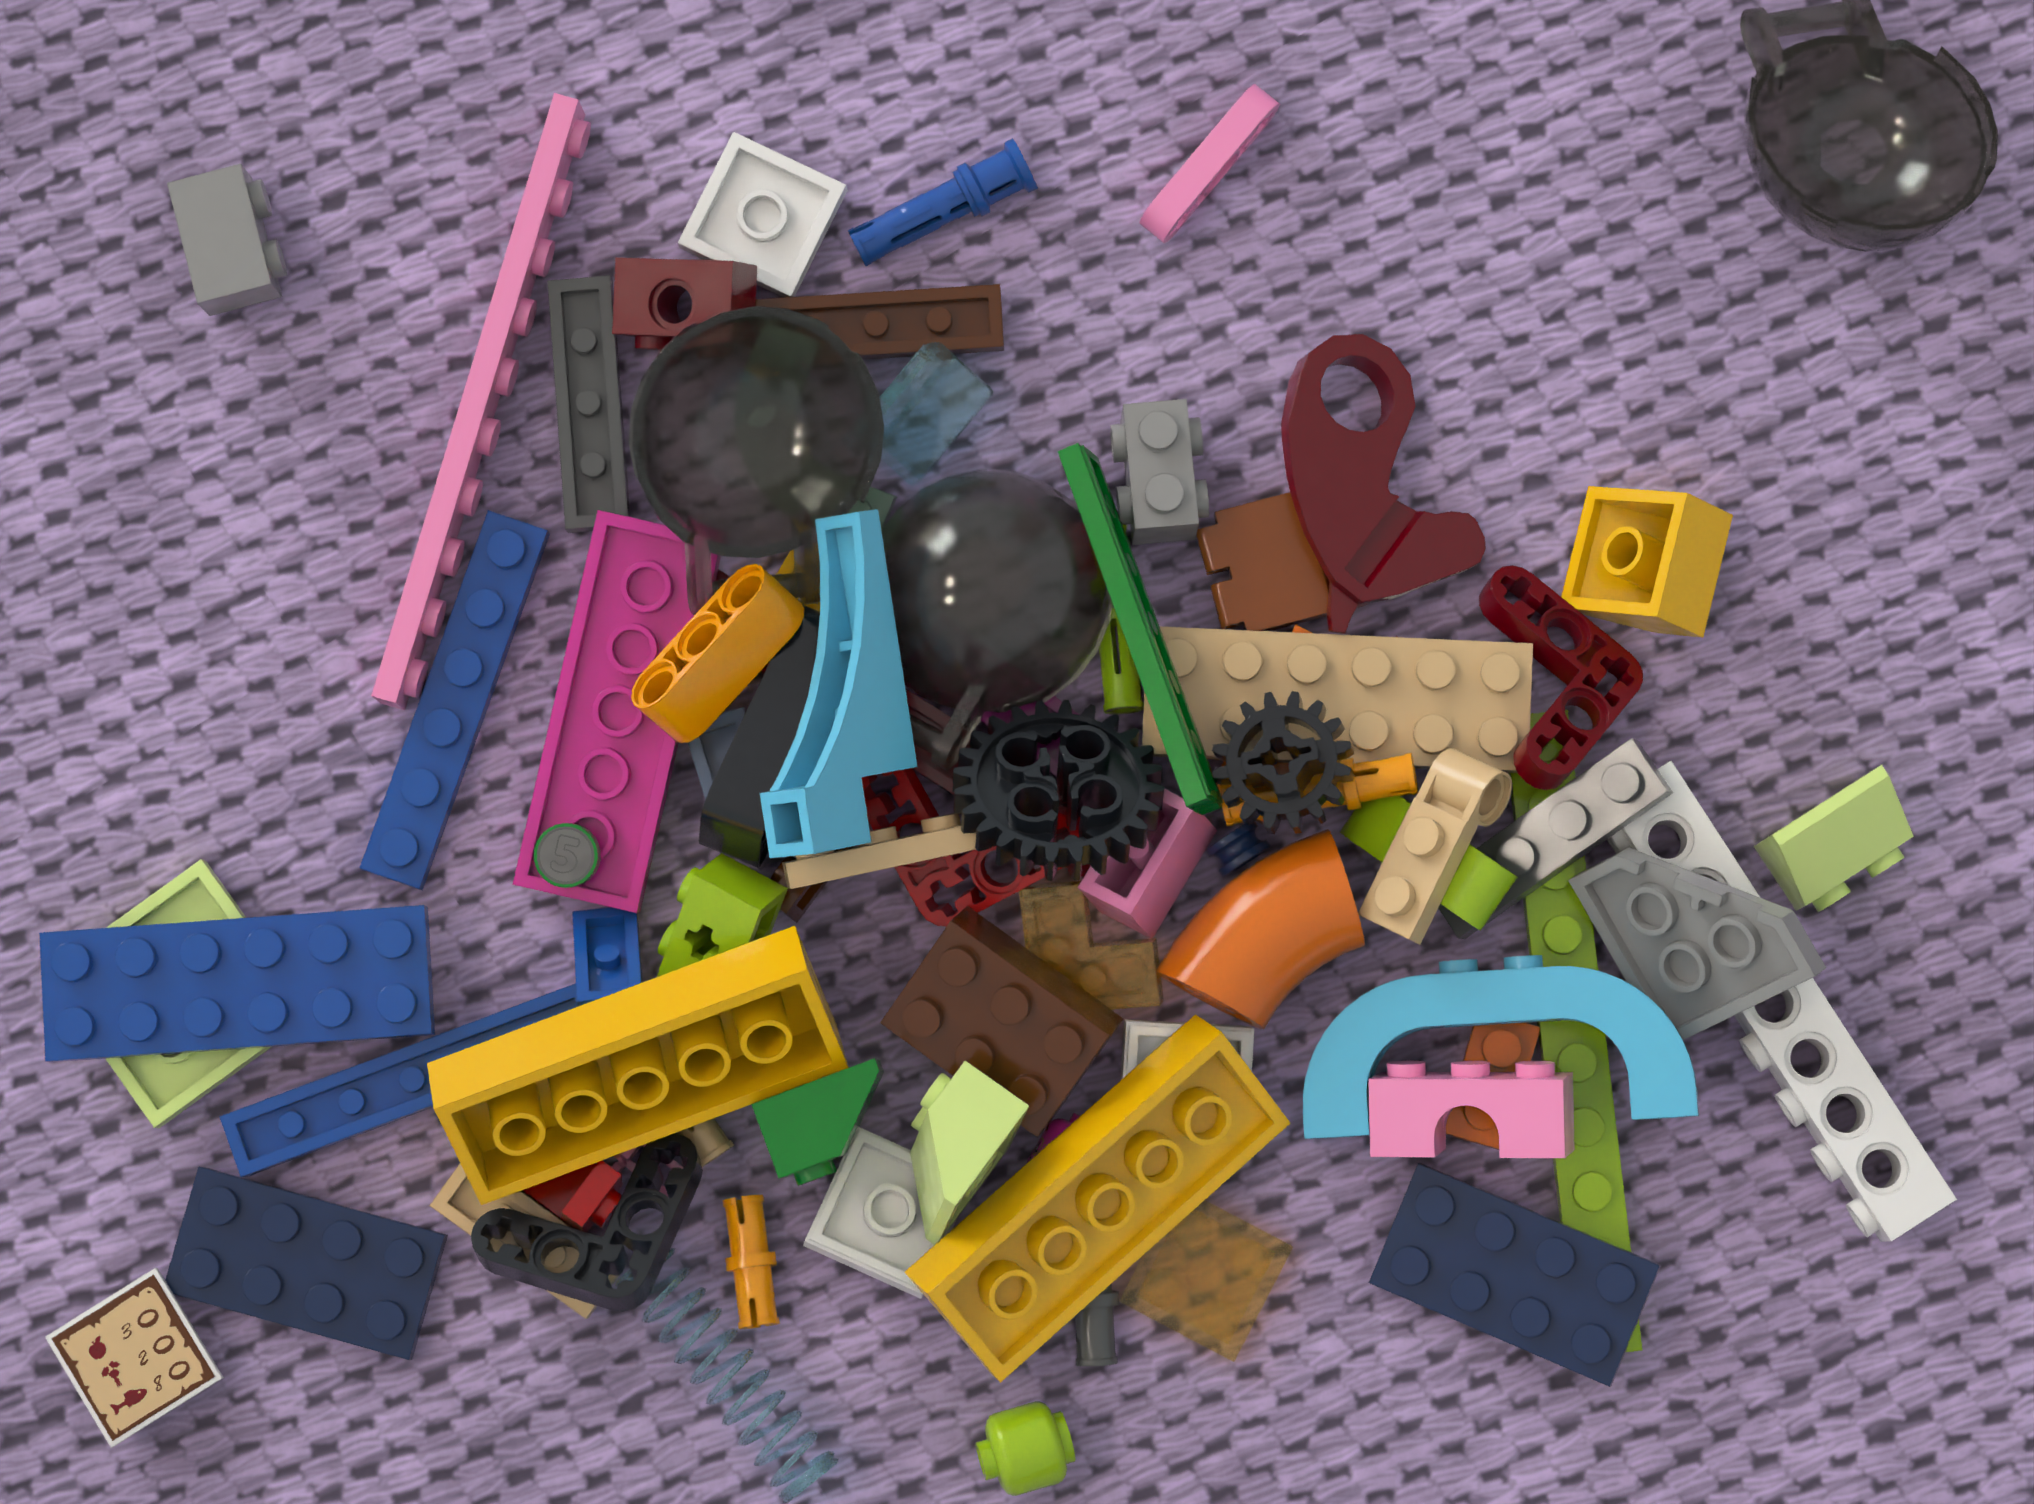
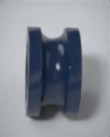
[1206,821,1271,878]

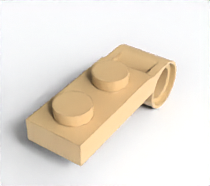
[1358,748,1512,945]

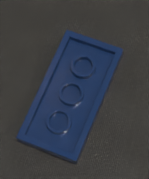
[1369,1163,1661,1387]
[165,1166,448,1360]

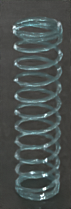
[615,1248,839,1503]

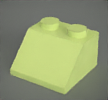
[1754,765,1914,913]
[910,1061,1029,1245]

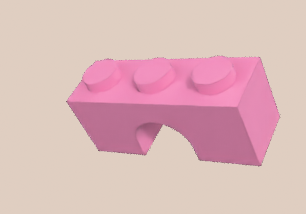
[1368,1060,1575,1158]

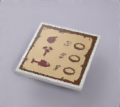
[45,1268,224,1448]

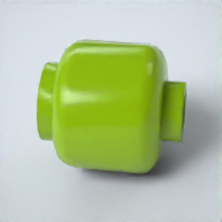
[975,1401,1076,1496]

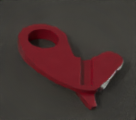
[1281,334,1486,634]

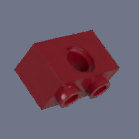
[612,257,757,353]

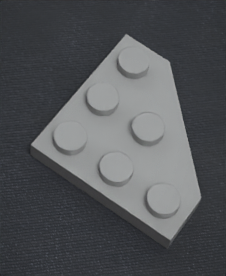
[1568,847,1826,1040]

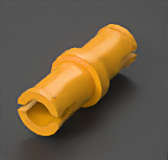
[722,1195,780,1329]

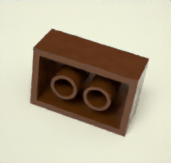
[880,906,1124,1137]

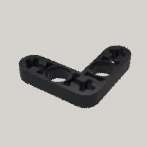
[471,1133,703,1312]

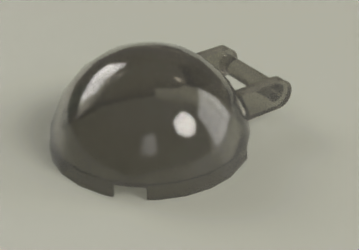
[1740,0,1998,252]
[629,306,884,615]
[881,468,1112,770]

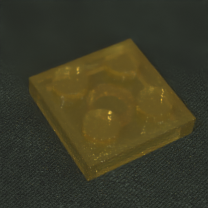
[1119,1200,1293,1362]

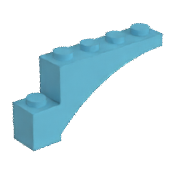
[760,509,917,858]

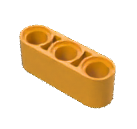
[631,564,804,743]

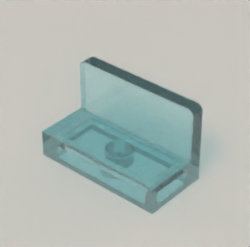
[844,342,993,485]

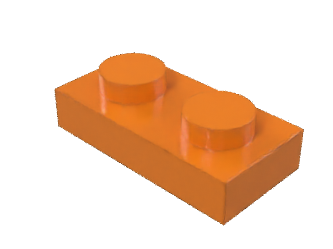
[1446,1023,1540,1150]

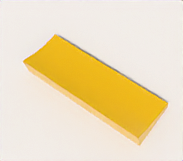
[904,1014,1290,1383]

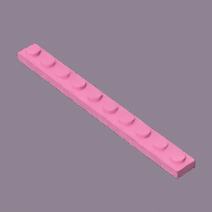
[371,93,591,710]

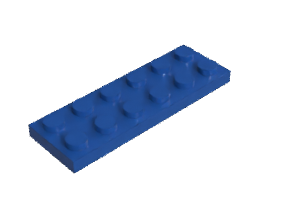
[39,905,435,1062]

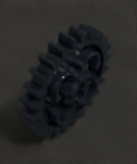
[952,700,1164,881]

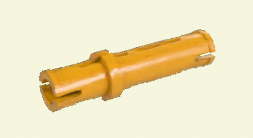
[1220,753,1418,826]

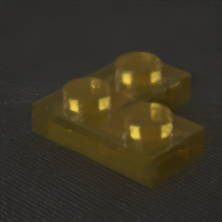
[1019,880,1164,1010]

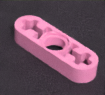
[1139,84,1280,243]

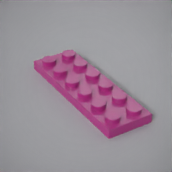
[513,510,725,913]

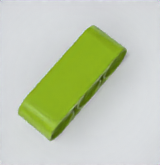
[1340,796,1518,931]

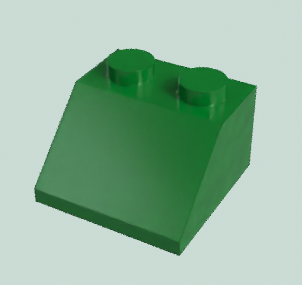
[751,1058,884,1186]

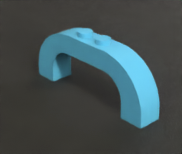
[1303,955,1699,1139]

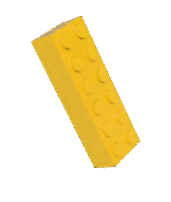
[427,926,849,1205]

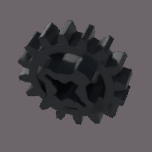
[1212,691,1354,834]

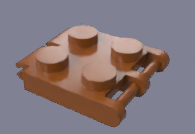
[1196,492,1370,631]

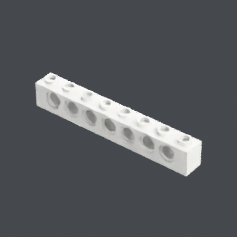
[1607,761,1957,1242]

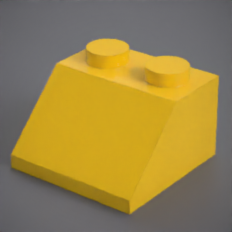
[1561,486,1733,638]

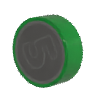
[534,823,601,888]

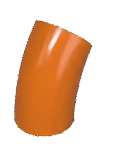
[1155,829,1365,1029]

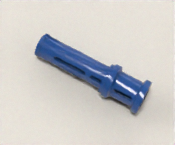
[848,138,1038,266]

